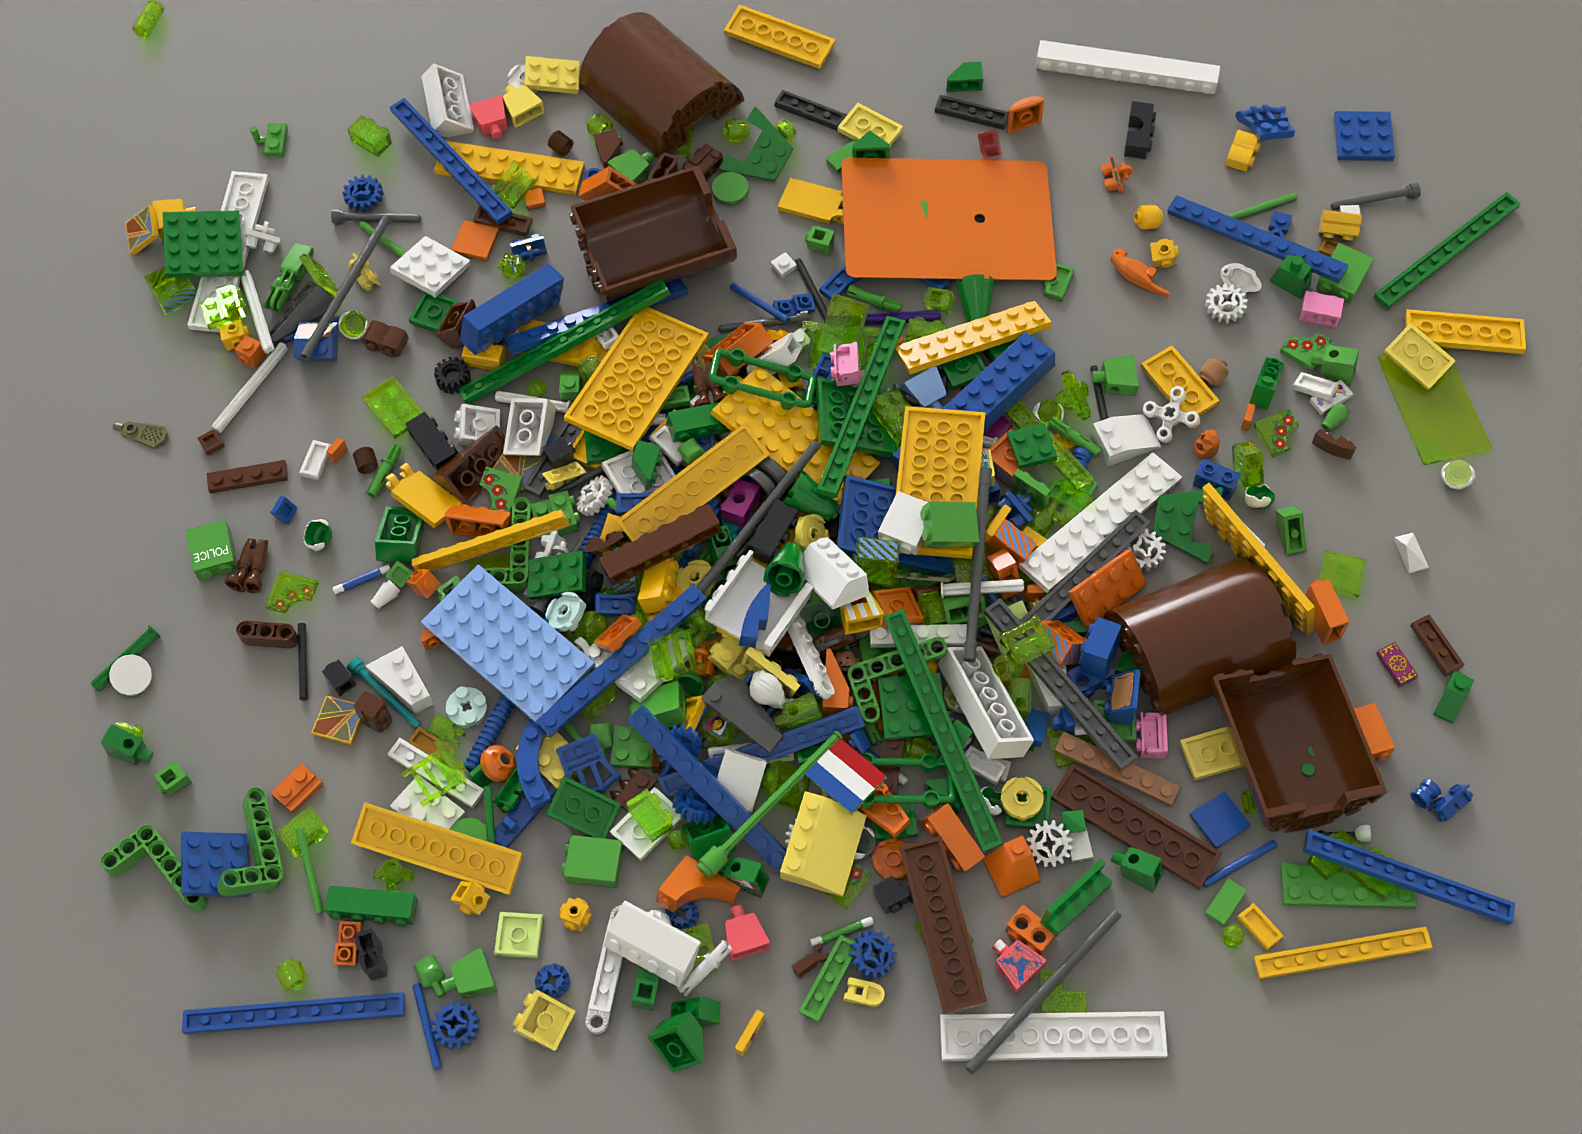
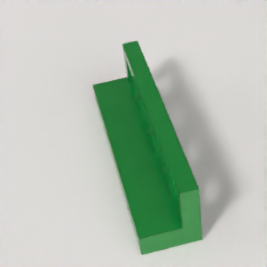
[1040,859,1112,937]

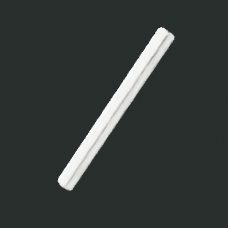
[240,270,274,353]
[212,342,288,433]

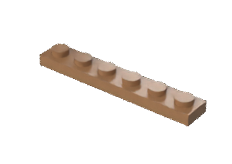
[1054,731,1180,807]

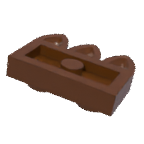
[610,768,658,812]

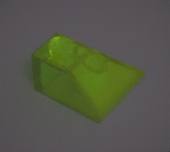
[760,760,810,812]

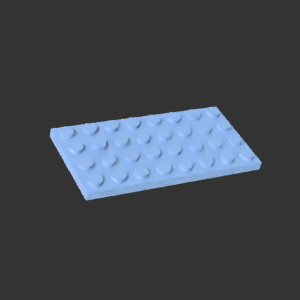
[421,564,596,725]

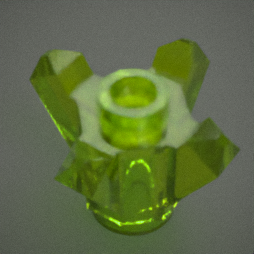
[373,857,414,891]

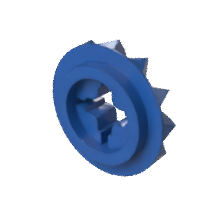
[665,901,699,932]
[535,963,570,999]

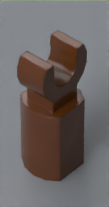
[791,944,830,978]

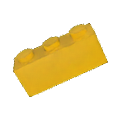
[638,557,679,614]

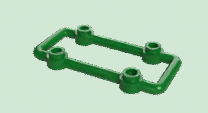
[709,348,816,410]
[860,752,957,810]

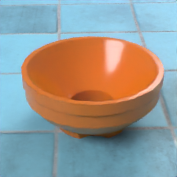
[480,745,517,783]

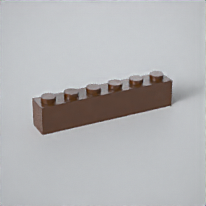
[599,504,722,587]

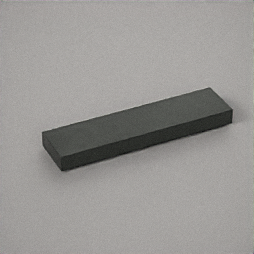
[774,90,847,131]
[935,95,1009,130]

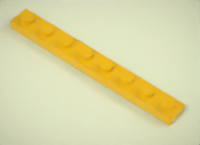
[412,510,570,572]
[1253,926,1433,980]

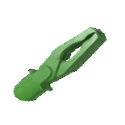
[263,243,314,312]

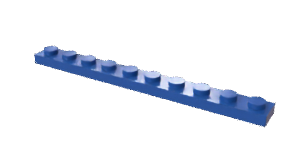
[390,98,513,225]
[1167,195,1348,283]
[504,279,688,355]
[536,584,708,738]
[627,705,787,873]
[659,705,865,797]
[1303,830,1515,925]
[182,992,405,1034]

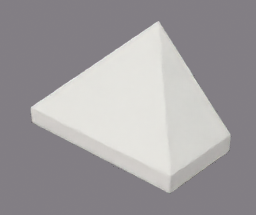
[1394,533,1429,574]

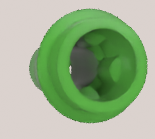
[1321,403,1349,432]

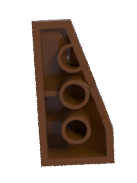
[432,426,506,505]

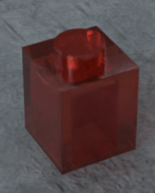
[978,130,1002,158]

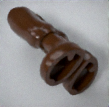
[692,359,728,407]
[225,538,268,593]

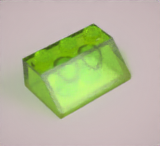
[816,293,870,354]

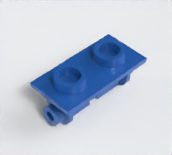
[1428,784,1473,822]

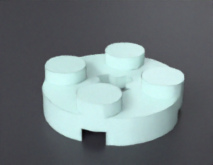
[546,592,586,632]
[446,686,488,729]

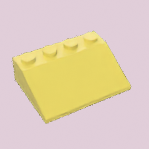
[780,791,867,897]

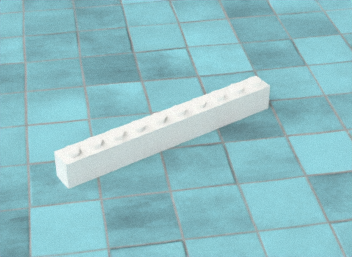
[1036,40,1220,94]

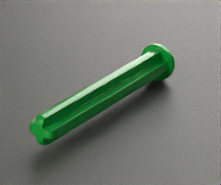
[90,625,161,691]

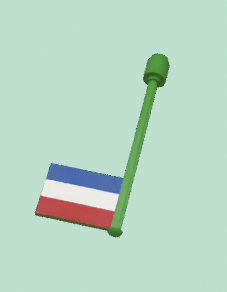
[697,731,887,878]

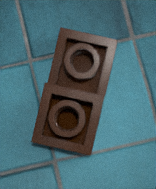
[1312,428,1357,460]
[583,530,628,555]

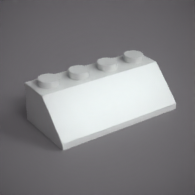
[421,63,474,138]
[803,537,869,609]
[604,901,701,988]

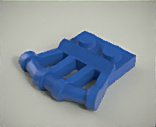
[1235,105,1295,141]
[555,733,622,794]

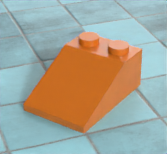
[823,649,853,718]

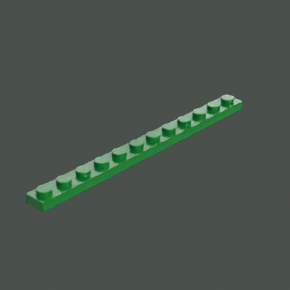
[459,278,671,404]
[817,316,905,499]
[884,609,1003,852]

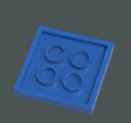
[1334,111,1395,161]
[181,831,248,897]

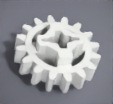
[1205,283,1248,323]
[576,475,613,517]
[1123,529,1166,572]
[1026,820,1073,867]

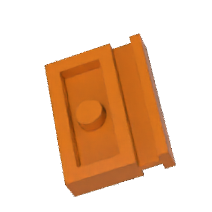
[271,763,324,814]

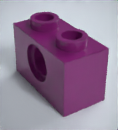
[720,479,761,528]

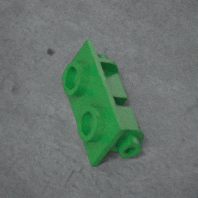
[493,768,524,813]

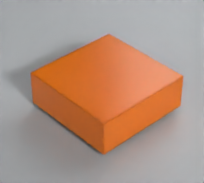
[523,188,546,210]
[1241,403,1255,431]
[327,437,348,464]

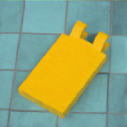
[778,177,844,225]
[385,463,462,528]

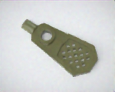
[113,421,168,449]
[893,573,955,582]

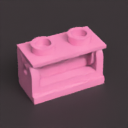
[1299,291,1344,328]
[830,342,860,386]
[1136,712,1168,759]

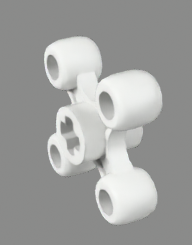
[1143,386,1200,443]

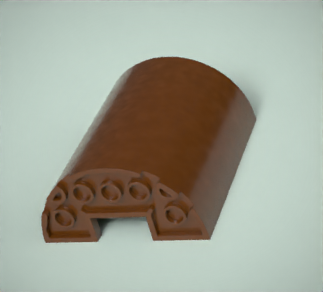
[579,12,744,158]
[569,165,737,303]
[1104,556,1296,717]
[1211,653,1387,833]

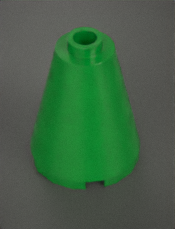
[956,274,995,323]
[783,470,840,521]
[763,543,805,597]

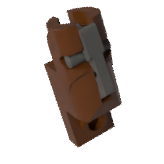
[812,623,869,658]

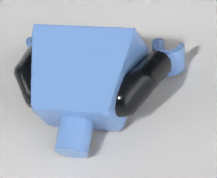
[887,365,948,409]

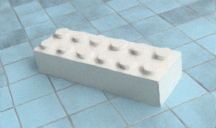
[938,646,1034,759]

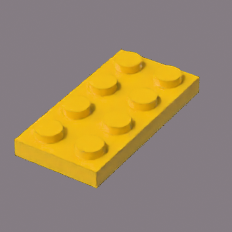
[1140,345,1220,421]

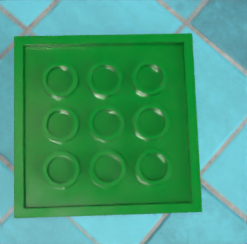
[162,211,244,278]
[815,378,896,458]

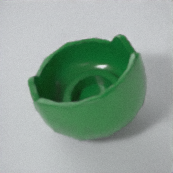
[674,671,705,698]

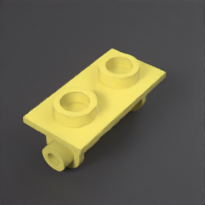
[348,253,381,291]
[542,462,586,491]

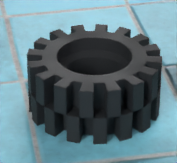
[434,357,471,394]

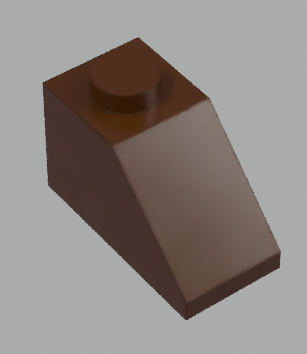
[594,129,623,169]

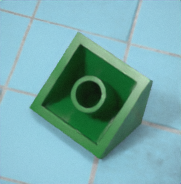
[852,130,889,158]

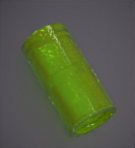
[132,0,164,38]

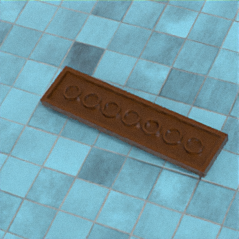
[1051,763,1222,890]
[899,836,987,1015]

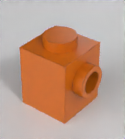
[235,335,267,369]
[406,568,442,599]

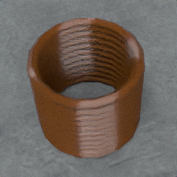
[548,130,573,156]
[353,447,378,474]

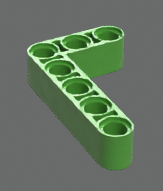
[483,497,532,593]
[848,637,947,725]
[217,787,283,896]
[100,825,208,912]

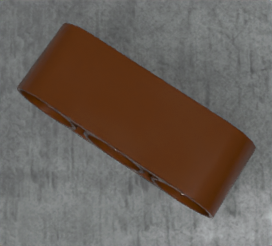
[236,621,298,649]

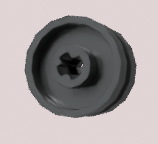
[740,457,791,504]

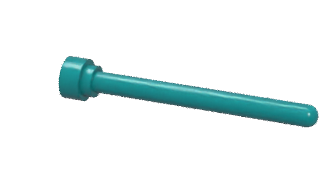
[347,657,421,728]

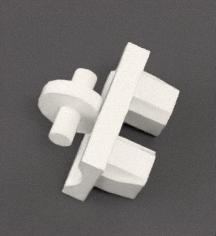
[244,221,280,254]
[535,530,570,558]

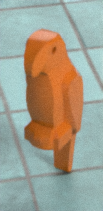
[1110,249,1170,298]

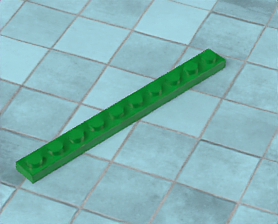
[1373,192,1521,310]

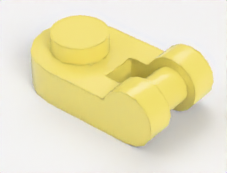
[843,978,885,1007]

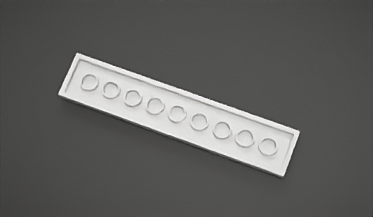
[187,171,269,332]
[1018,452,1182,594]
[940,1011,1168,1061]

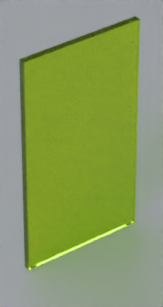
[1377,347,1492,465]

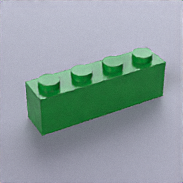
[666,402,731,443]
[324,885,418,927]

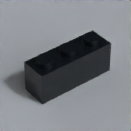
[405,412,458,471]
[748,499,799,565]

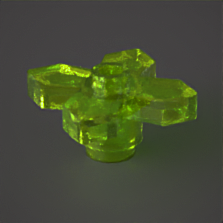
[1055,370,1091,420]
[688,607,717,648]

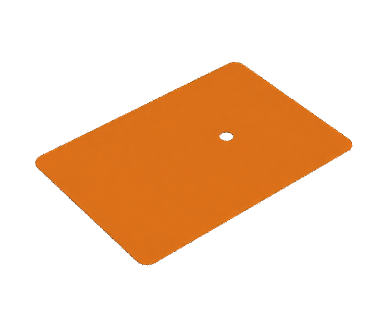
[841,158,1057,280]

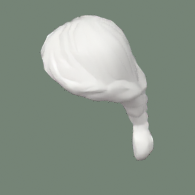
[749,670,810,709]

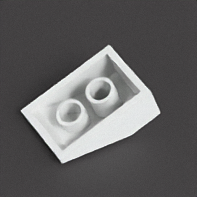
[503,398,556,456]
[1091,414,1161,467]

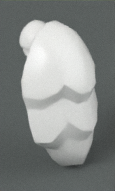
[1220,263,1262,293]

